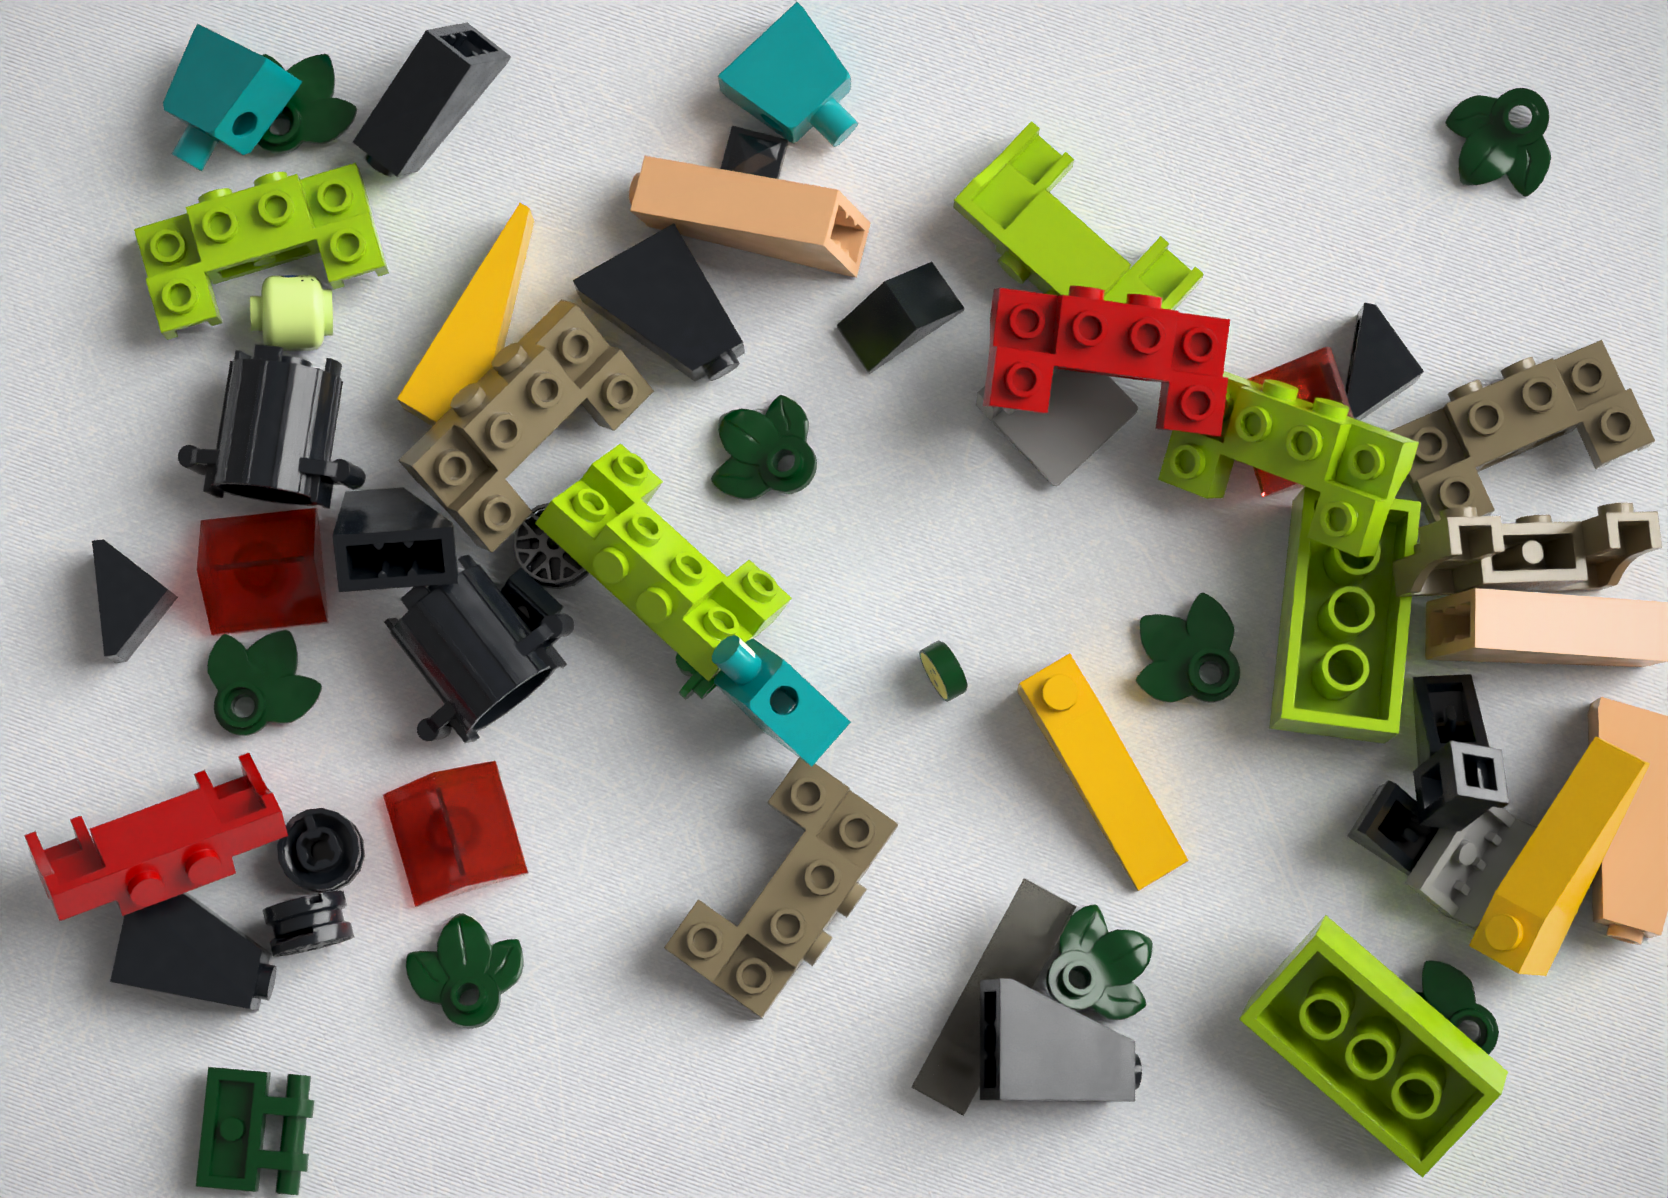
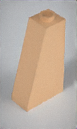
[629,156,871,278]
[1425,588,1668,667]
[1588,697,1668,945]

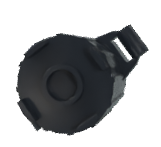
[178,345,366,509]
[384,555,574,743]

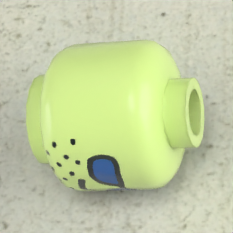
[250,275,333,351]

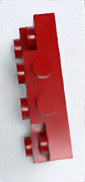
[983,286,1230,437]
[24,753,288,921]

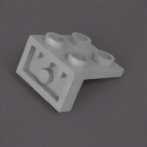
[976,369,1138,486]

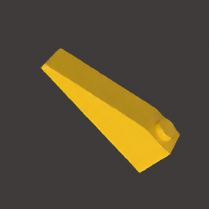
[397,203,535,426]
[1017,653,1189,891]
[1469,736,1650,976]

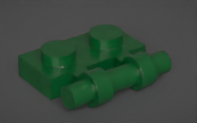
[196,1067,315,1195]

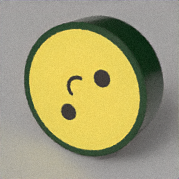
[919,640,968,702]

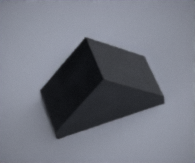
[837,262,965,374]
[1342,302,1424,421]
[92,539,178,663]
[1412,674,1489,767]
[1347,780,1439,876]

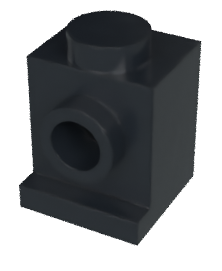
[1413,741,1509,831]

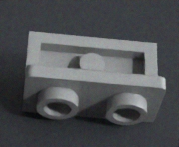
[1405,807,1537,930]

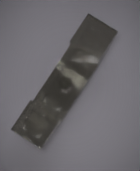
[911,878,1077,1116]

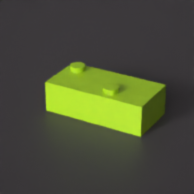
[1269,487,1421,744]
[1239,915,1508,1178]

